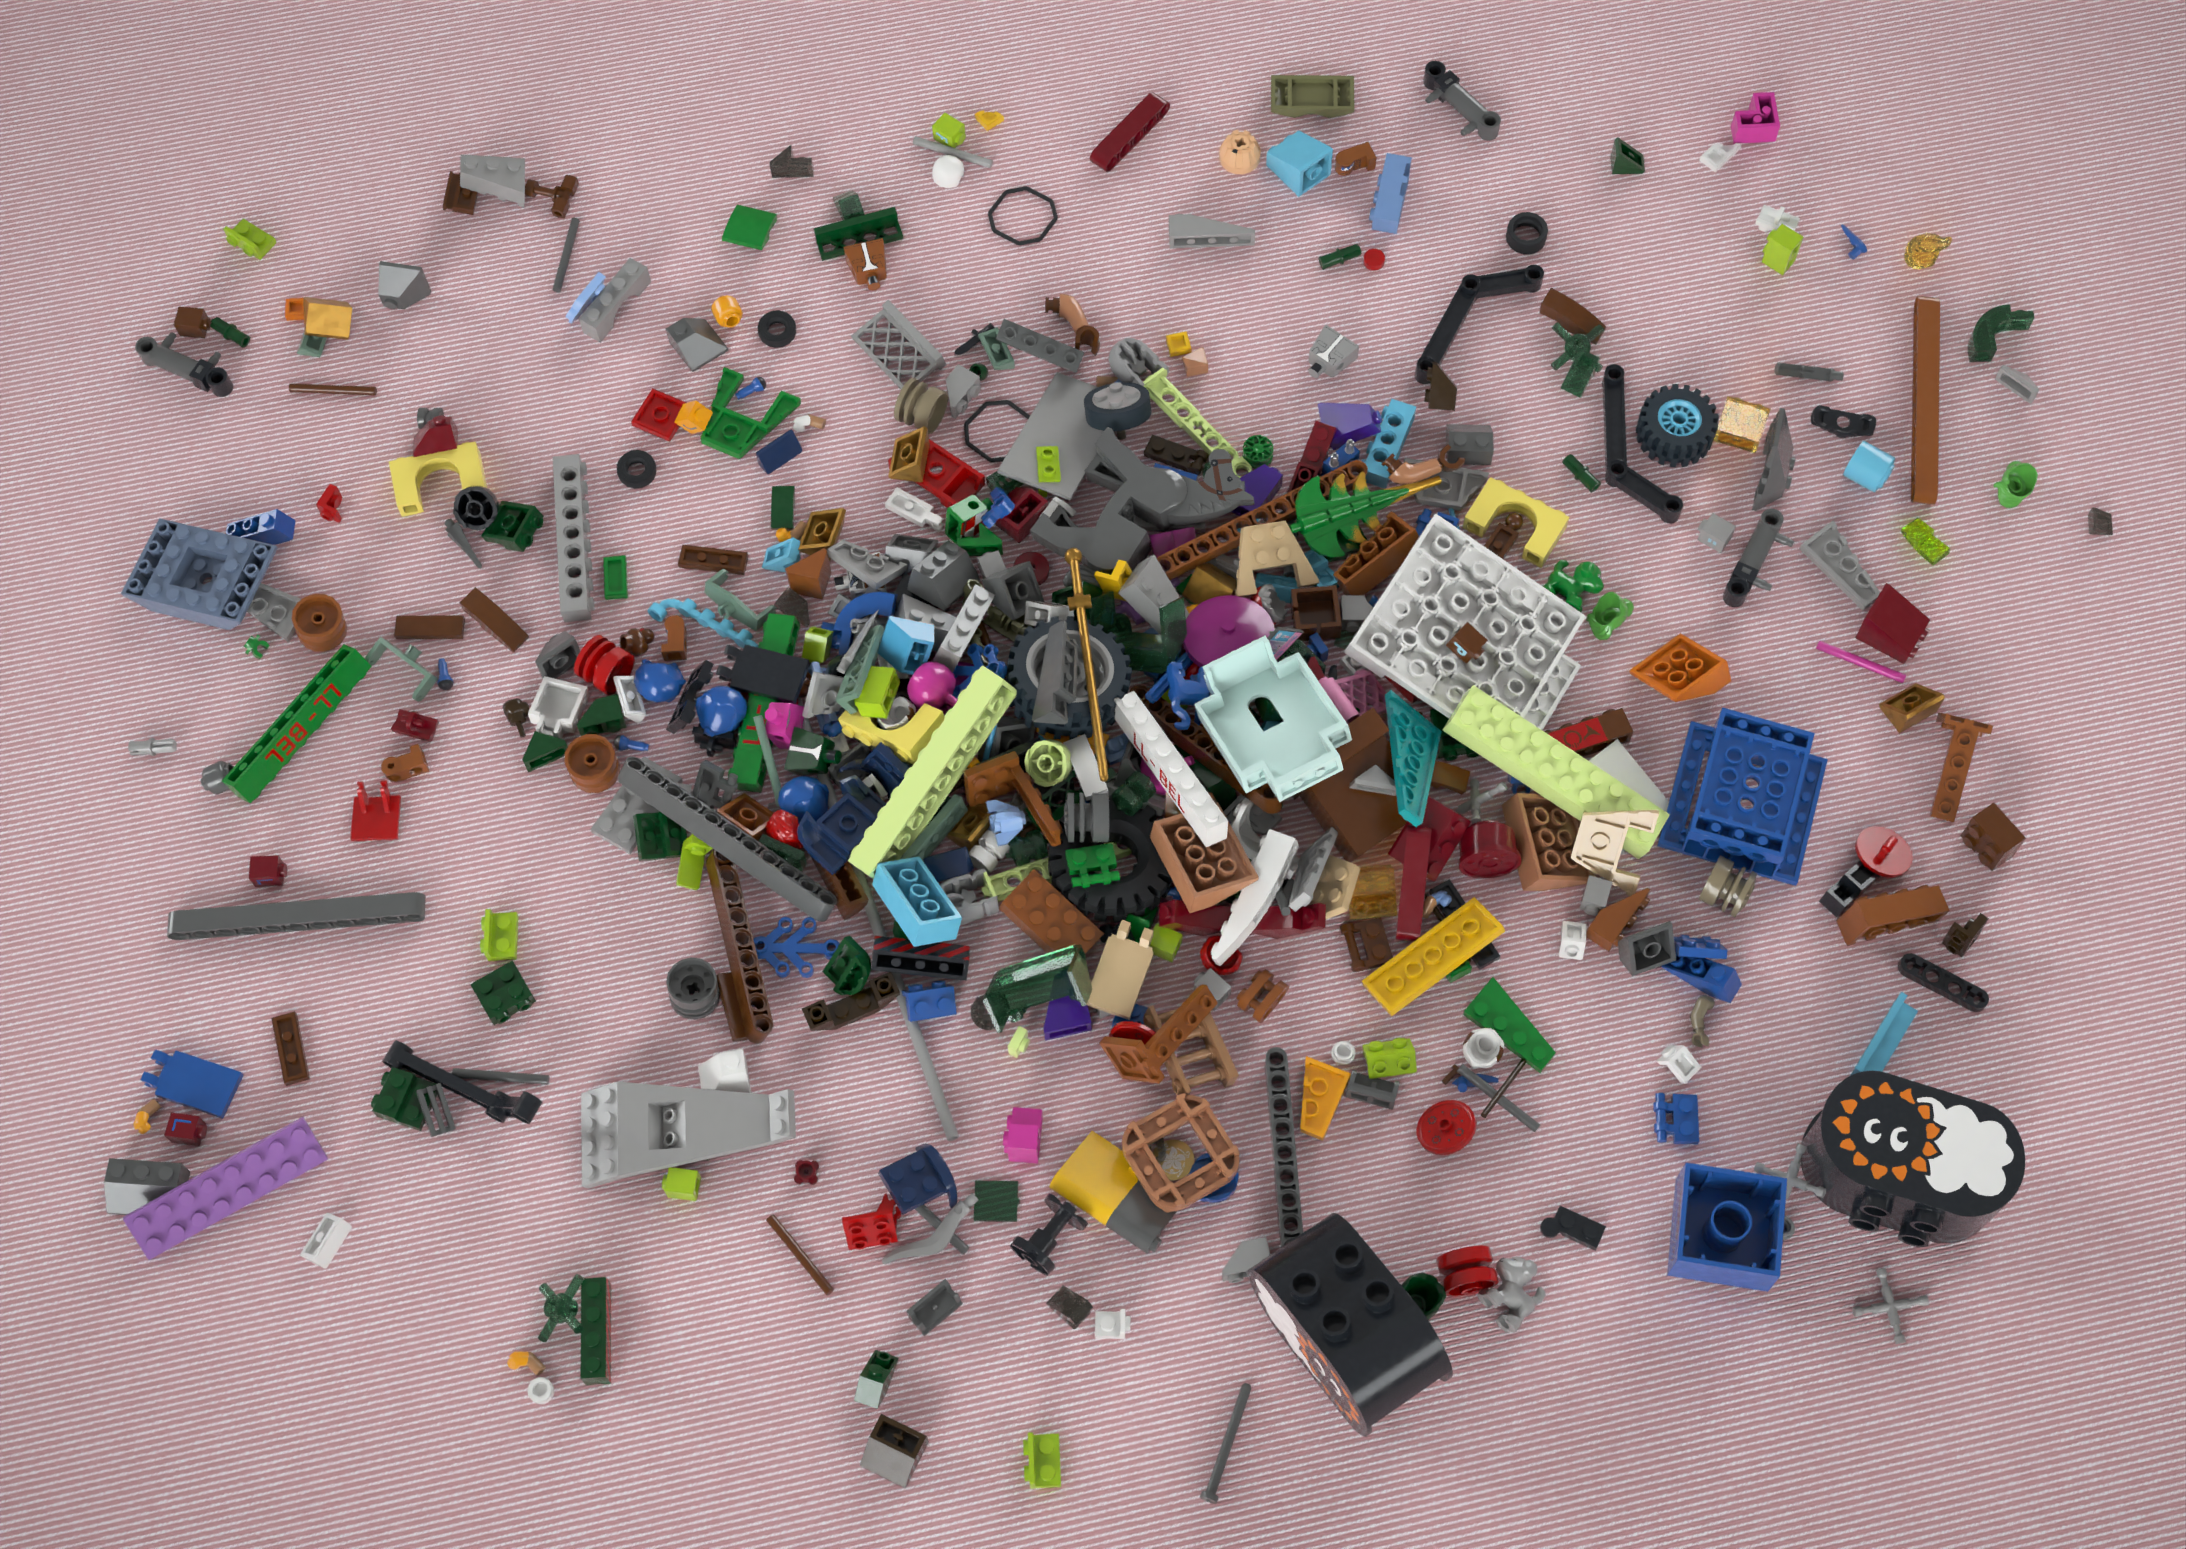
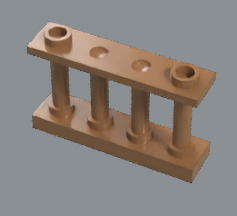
[1143,1005,1239,1095]

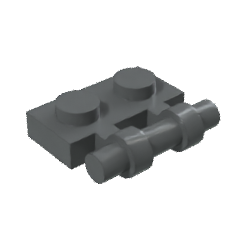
[693,760,738,809]

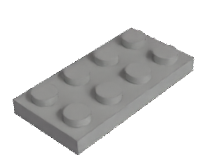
[591,756,683,854]

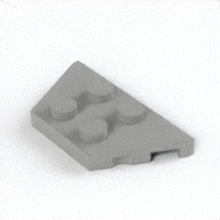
[1404,458,1489,511]

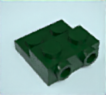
[481,501,544,552]
[1429,709,1479,761]
[470,960,536,1025]
[371,1067,437,1131]

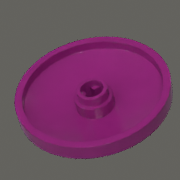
[1183,595,1275,667]

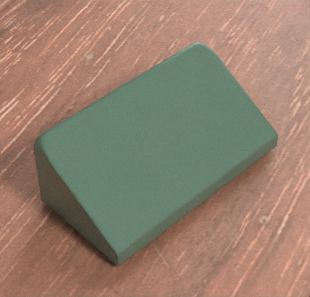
[978,327,1015,370]
[297,331,327,358]

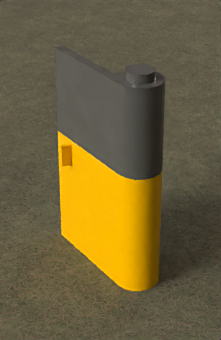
[1049,1131,1177,1254]

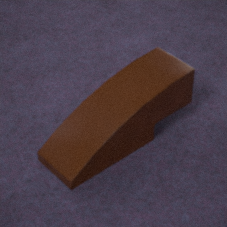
[1539,288,1606,345]
[459,587,529,653]

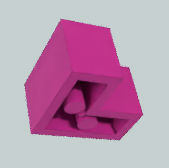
[1731,92,1780,144]
[1003,1107,1043,1164]

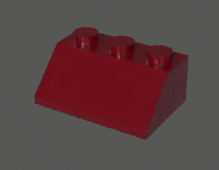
[1388,796,1472,882]

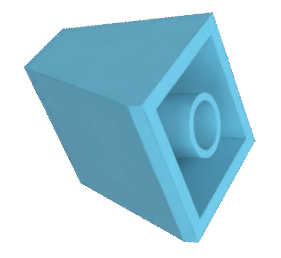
[1266,131,1333,197]

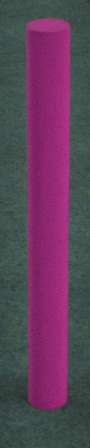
[1816,640,1906,683]

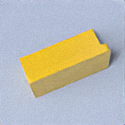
[1094,559,1132,602]

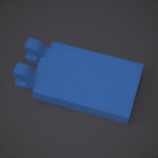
[140,1049,244,1119]

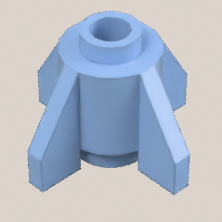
[986,800,1026,846]

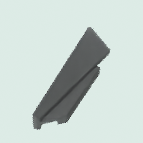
[1032,620,1078,724]

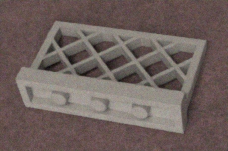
[851,300,946,389]

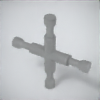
[1455,779,1508,824]
[1754,1143,1826,1199]
[1852,1268,1929,1344]

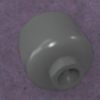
[201,761,234,795]

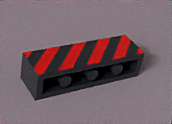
[871,935,970,981]

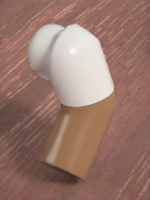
[793,414,826,432]

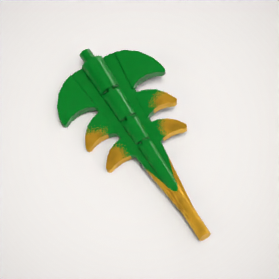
[1289,472,1442,558]

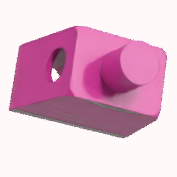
[765,702,806,749]

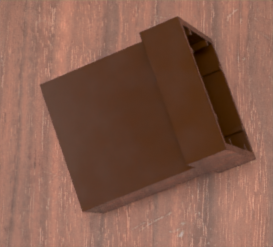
[1292,707,1407,862]

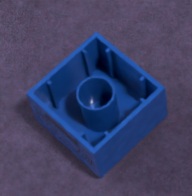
[1667,1163,1787,1292]

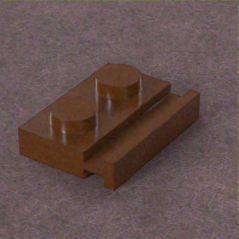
[443,171,478,215]

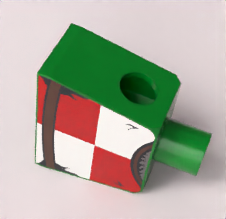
[944,495,993,544]

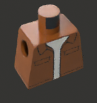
[843,238,887,291]

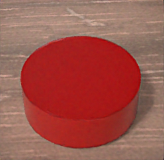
[1363,249,1385,271]

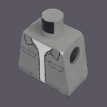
[1308,325,1359,378]

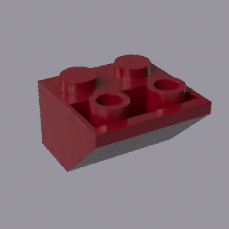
[995,487,1048,544]

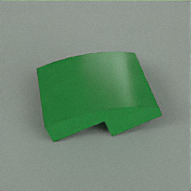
[722,204,777,250]

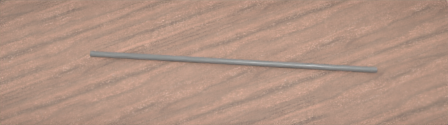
[798,697,959,1141]

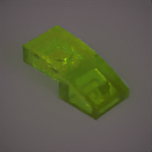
[1901,517,1950,565]

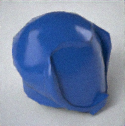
[634,659,686,703]
[695,686,747,737]
[778,776,829,824]

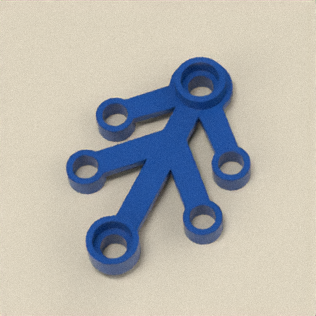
[952,643,1007,699]
[754,917,840,978]

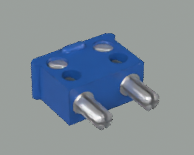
[1320,439,1360,476]

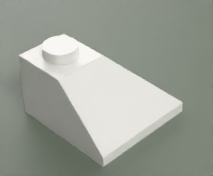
[698,1049,752,1093]

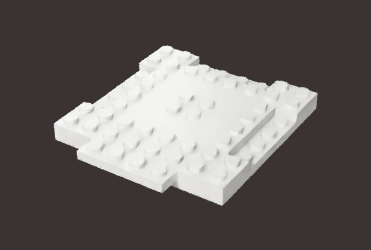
[1344,514,1586,730]

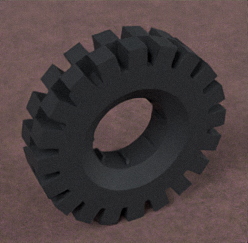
[1048,795,1173,923]

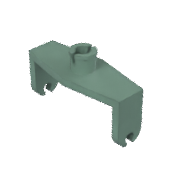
[704,569,777,631]
[365,637,438,702]

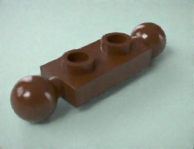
[1484,513,1523,559]

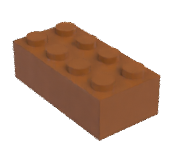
[999,869,1104,970]

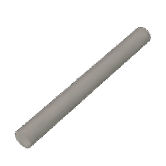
[913,136,993,168]

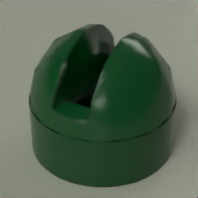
[969,363,988,381]

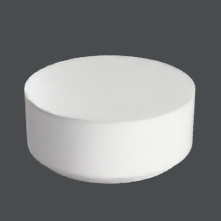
[527,1377,554,1404]

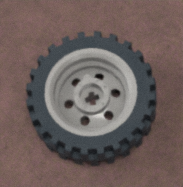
[1005,616,1132,740]

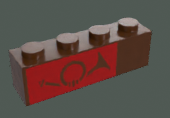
[1544,708,1634,757]

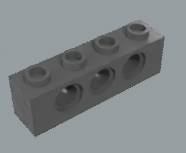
[996,319,1085,373]

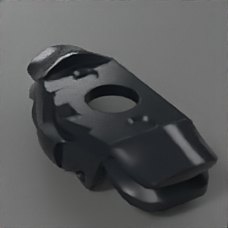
[1811,405,1876,438]

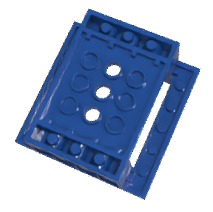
[1657,707,1828,886]

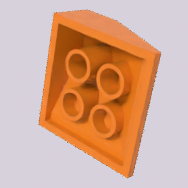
[1629,633,1731,702]

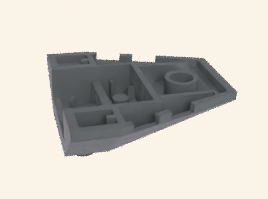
[1752,408,1796,511]

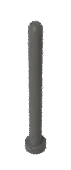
[1200,1383,1251,1504]

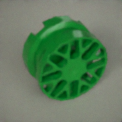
[1242,435,1273,469]

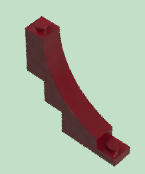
[1159,899,1326,939]

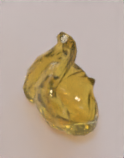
[1904,233,1952,269]

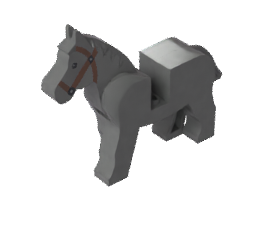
[1030,427,1254,588]

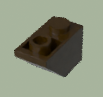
[1424,362,1457,411]

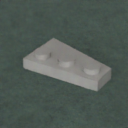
[827,540,907,590]
[802,671,844,718]

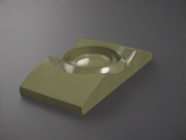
[1271,75,1355,118]

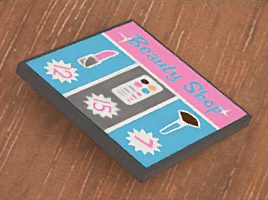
[1267,627,1304,660]

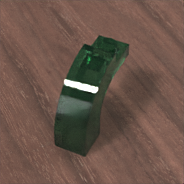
[1968,304,2035,362]

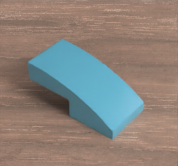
[1304,549,1339,588]

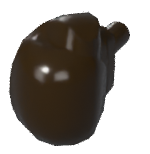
[503,698,529,738]

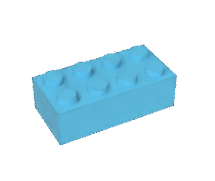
[872,856,962,947]

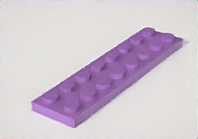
[123,1117,328,1260]

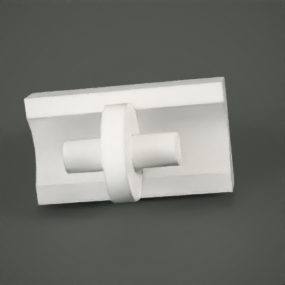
[1755,205,1800,232]

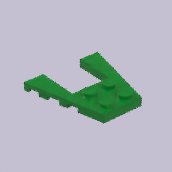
[701,367,801,459]

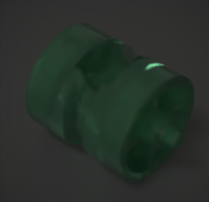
[1112,771,1156,816]
[1005,828,1049,867]

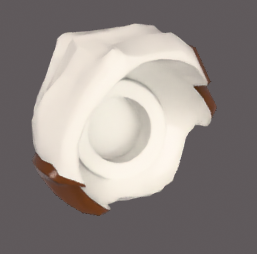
[877,696,916,730]
[1463,1028,1504,1069]

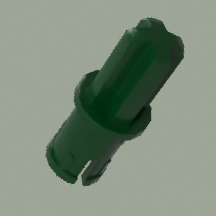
[1318,244,1362,270]
[210,317,250,348]
[1562,454,1601,493]

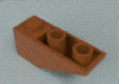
[1586,887,1651,952]

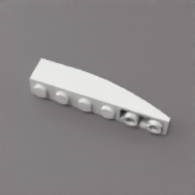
[1211,829,1299,966]

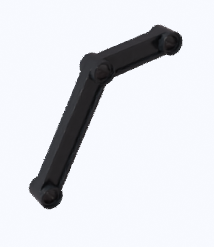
[1415,265,1544,384]
[1602,364,1683,524]
[382,1040,543,1124]

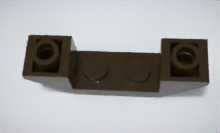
[802,972,900,1031]

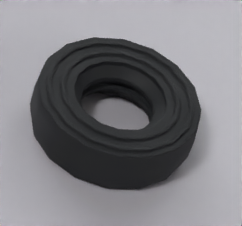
[758,310,796,348]
[617,450,656,489]

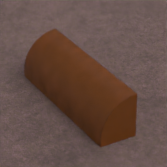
[809,854,869,920]

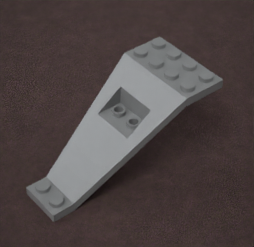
[581,1082,796,1189]

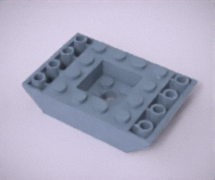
[121,518,278,630]

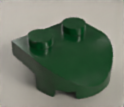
[822,936,871,995]

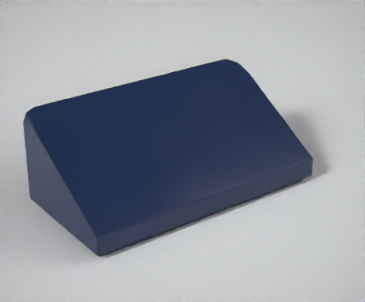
[756,429,802,474]
[923,846,974,882]

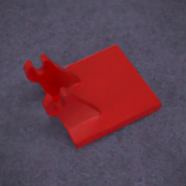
[350,781,401,841]
[842,1193,901,1250]

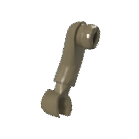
[1690,995,1715,1048]

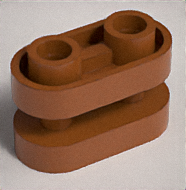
[1236,969,1289,1023]

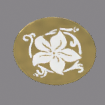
[1152,1139,1194,1181]

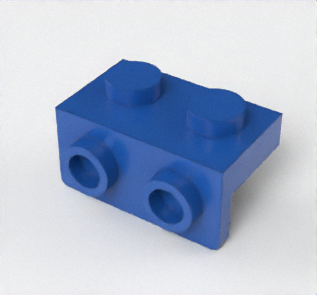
[902,980,957,1022]

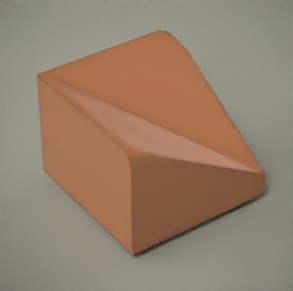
[1182,347,1208,377]

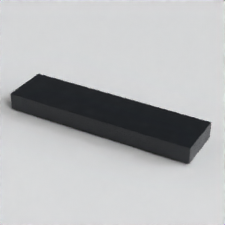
[1429,879,1500,970]

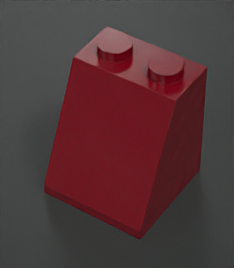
[1855,583,1930,664]

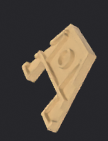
[1235,520,1319,597]
[1571,810,1659,896]
[1307,848,1361,919]

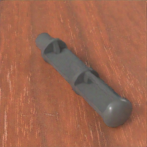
[1774,362,1844,382]

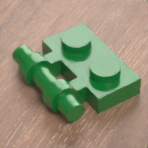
[1065,843,1120,888]

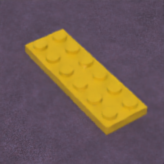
[1362,897,1505,1016]

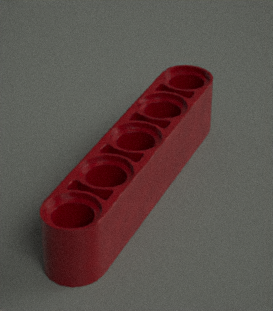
[1090,92,1170,172]
[1396,825,1432,941]

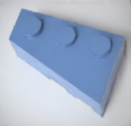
[1369,153,1412,234]

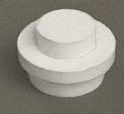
[1331,1041,1356,1065]

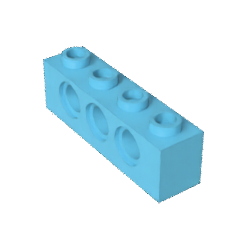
[1362,399,1416,489]

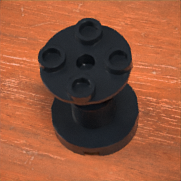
[1010,1193,1088,1276]

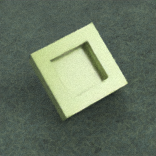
[1008,1026,1030,1058]

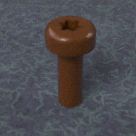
[1442,1064,1460,1085]

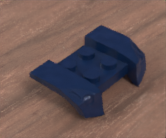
[797,775,886,875]

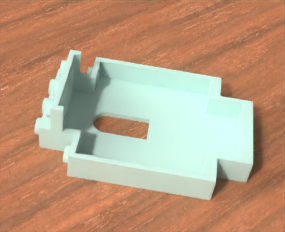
[1194,636,1352,802]

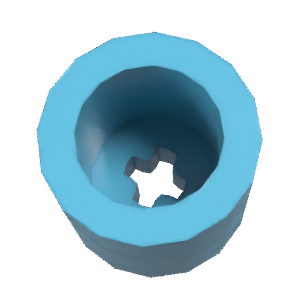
[1843,441,1896,493]

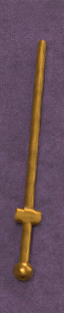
[1064,548,1109,782]

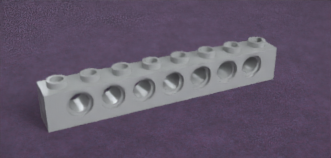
[553,454,595,622]

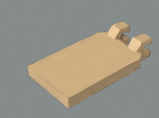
[1084,920,1154,1020]

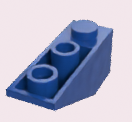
[226,509,296,545]
[1661,953,1742,1003]

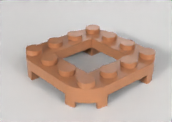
[1122,1093,1239,1213]

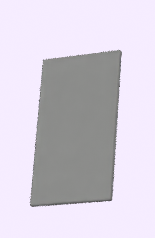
[997,372,1104,500]

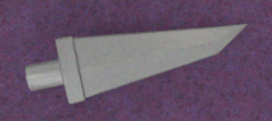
[837,611,878,674]

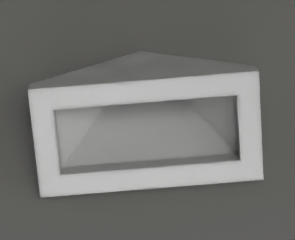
[1995,365,2039,404]
[1349,765,1396,796]

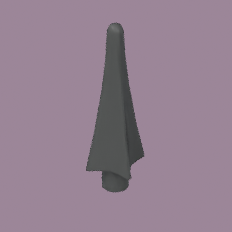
[444,519,482,568]

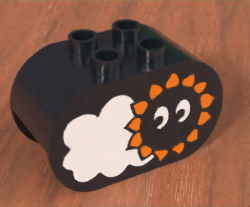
[1800,1071,2025,1247]
[1248,1213,1453,1437]

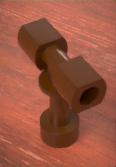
[525,175,579,218]

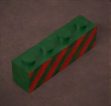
[580,1277,611,1385]

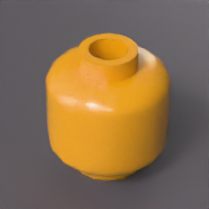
[711,295,743,328]

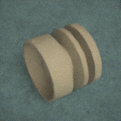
[894,378,948,434]
[1698,855,1757,917]

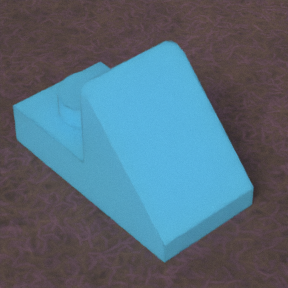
[762,537,800,573]

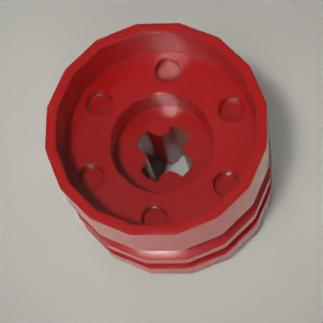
[574,635,635,696]

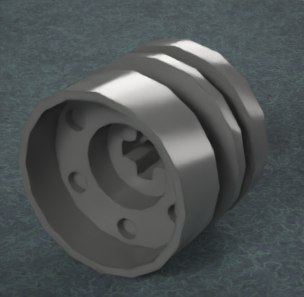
[1064,793,1109,842]
[666,957,720,1020]

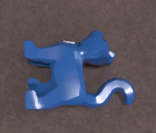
[1167,662,1211,730]

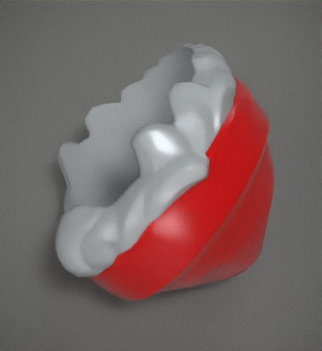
[1250,584,1287,625]

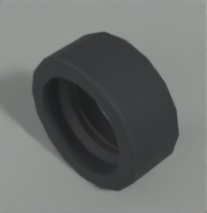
[1506,212,1548,254]

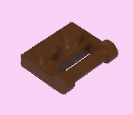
[1340,917,1393,972]

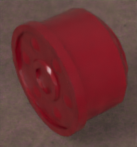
[1458,820,1521,879]

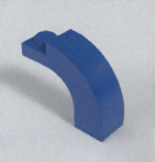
[833,592,898,654]

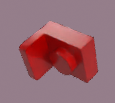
[316,484,343,523]

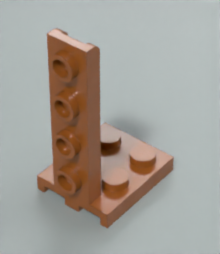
[1930,713,1993,822]
[964,751,1062,846]
[1099,985,1218,1084]

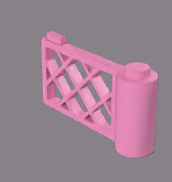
[1319,669,1387,724]

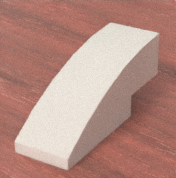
[1063,734,1109,801]

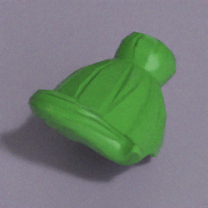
[1993,461,2038,508]
[1586,592,1634,640]

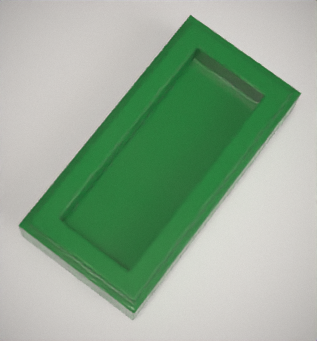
[603,555,628,600]

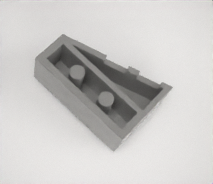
[460,154,525,208]
[1118,554,1189,639]
[894,594,957,652]

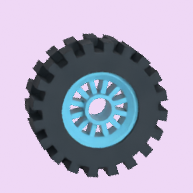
[1636,384,1719,468]

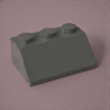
[907,541,980,611]
[104,1158,190,1215]

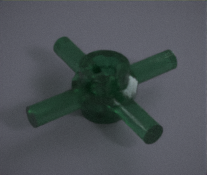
[1551,322,1604,373]
[538,1274,584,1342]

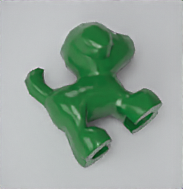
[1543,560,1604,612]

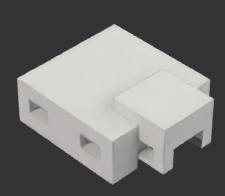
[528,676,590,739]

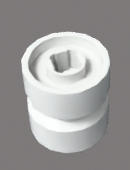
[969,830,1010,875]

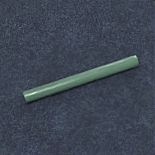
[753,715,782,807]

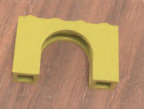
[389,442,487,517]
[1462,477,1569,568]
[838,703,945,765]

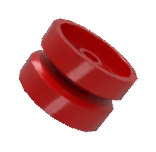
[1436,1245,1499,1297]

